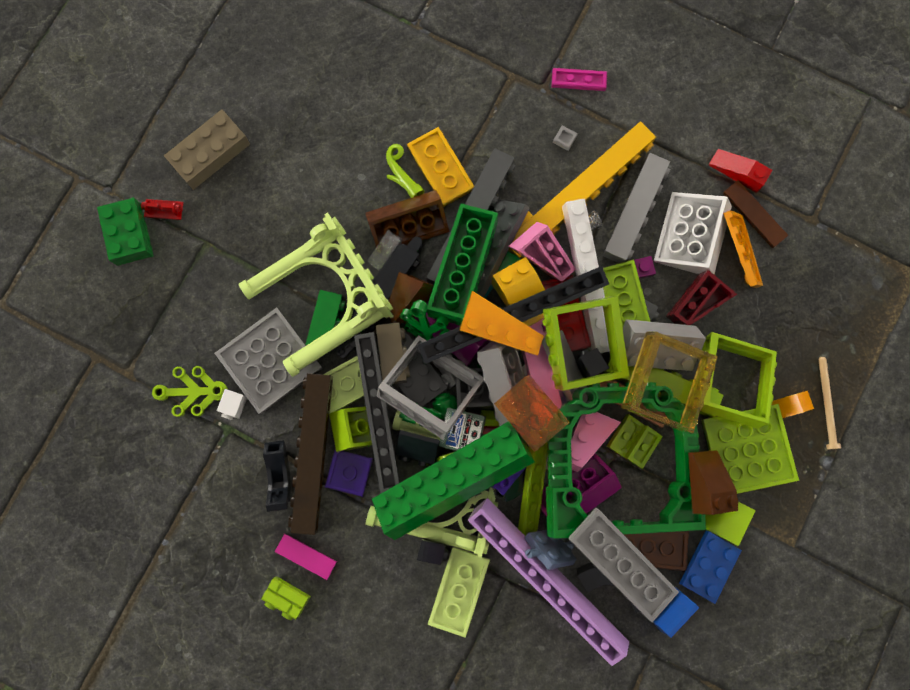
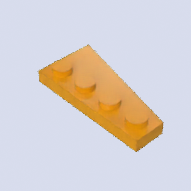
[723,210,763,288]
[460,291,544,355]

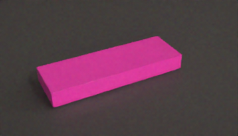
[551,68,607,91]
[275,533,337,580]

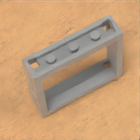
[376,336,484,440]

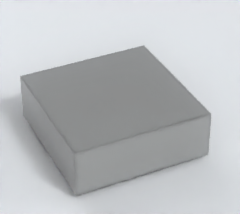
[553,125,578,151]

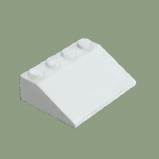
[654,192,732,274]

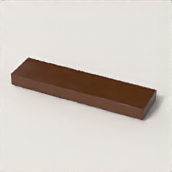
[723,180,789,249]

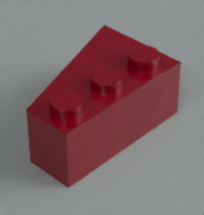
[666,270,737,325]

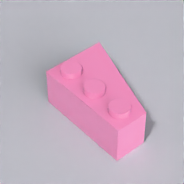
[509,222,576,282]
[571,412,621,472]

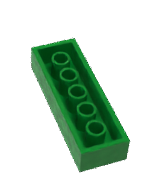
[427,204,498,326]

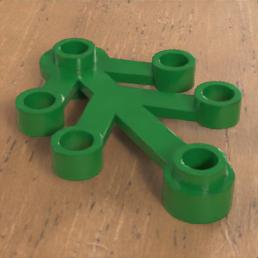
[400,300,451,341]

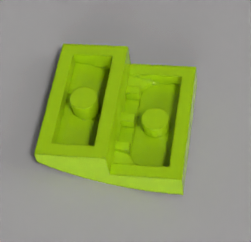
[607,414,663,469]
[705,502,756,546]

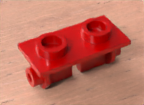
[141,199,184,220]

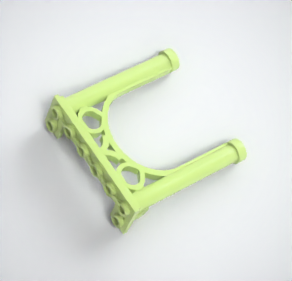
[239,212,394,377]
[366,410,498,558]

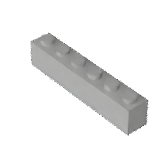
[602,153,671,264]

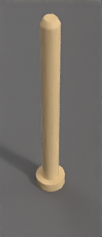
[819,357,841,450]

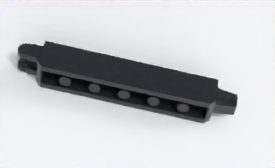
[334,237,423,359]

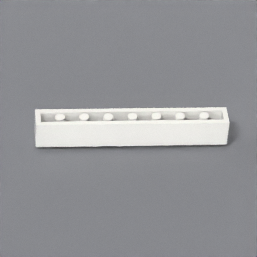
[562,198,610,353]

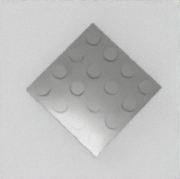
[214,307,322,415]

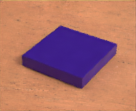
[325,449,373,497]

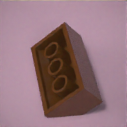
[365,190,450,254]

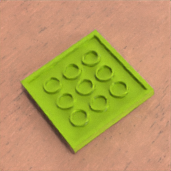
[701,404,799,494]

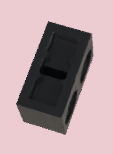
[576,348,609,378]

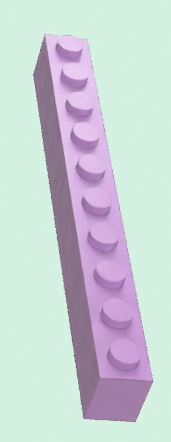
[468,498,629,666]

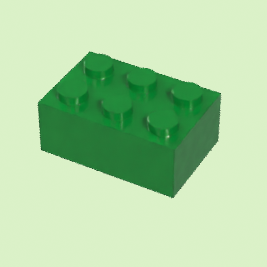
[97,197,153,266]

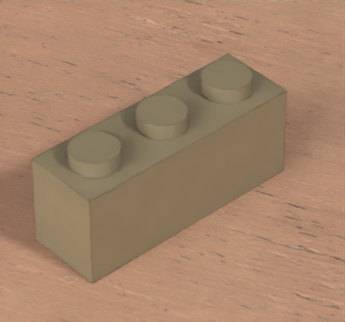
[376,323,410,384]

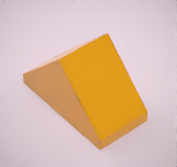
[771,390,814,418]

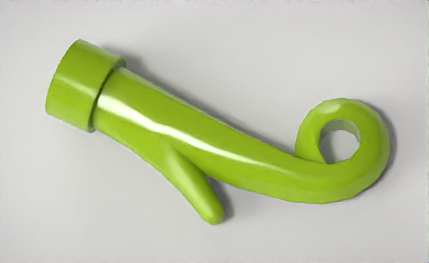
[386,144,424,198]

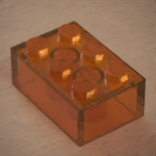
[494,375,570,452]

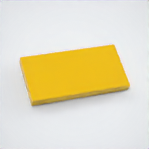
[407,127,474,207]

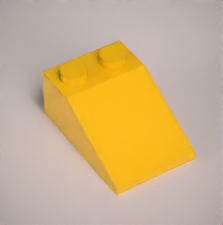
[492,257,545,327]

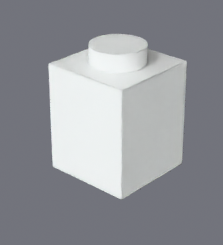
[217,389,247,420]

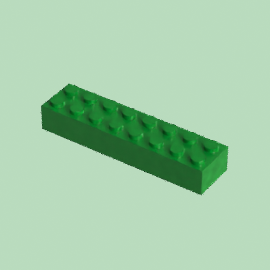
[372,420,535,540]

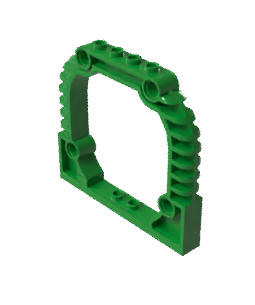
[546,382,706,539]

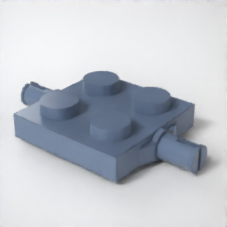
[525,530,577,570]

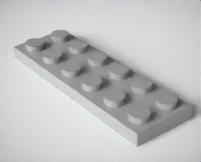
[568,508,679,622]

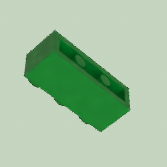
[305,290,346,353]

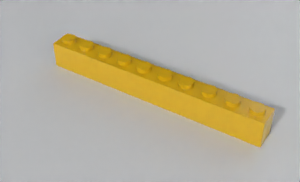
[508,121,656,259]

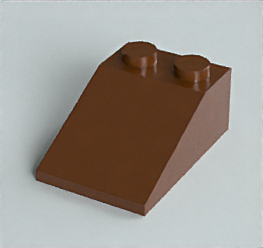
[688,450,738,515]

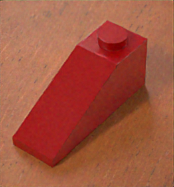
[708,149,773,193]

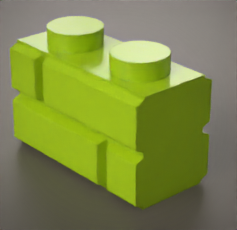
[261,576,311,620]

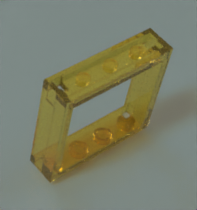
[621,331,718,433]

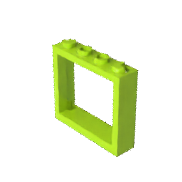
[542,297,630,391]
[693,332,777,429]

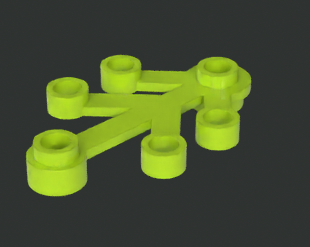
[152,366,228,417]

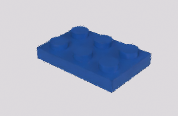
[679,531,742,604]

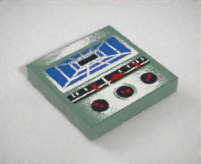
[439,408,486,451]

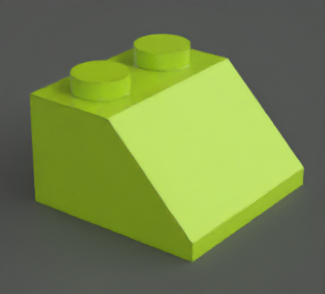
[329,406,372,452]

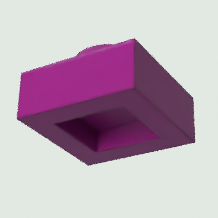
[634,256,656,279]

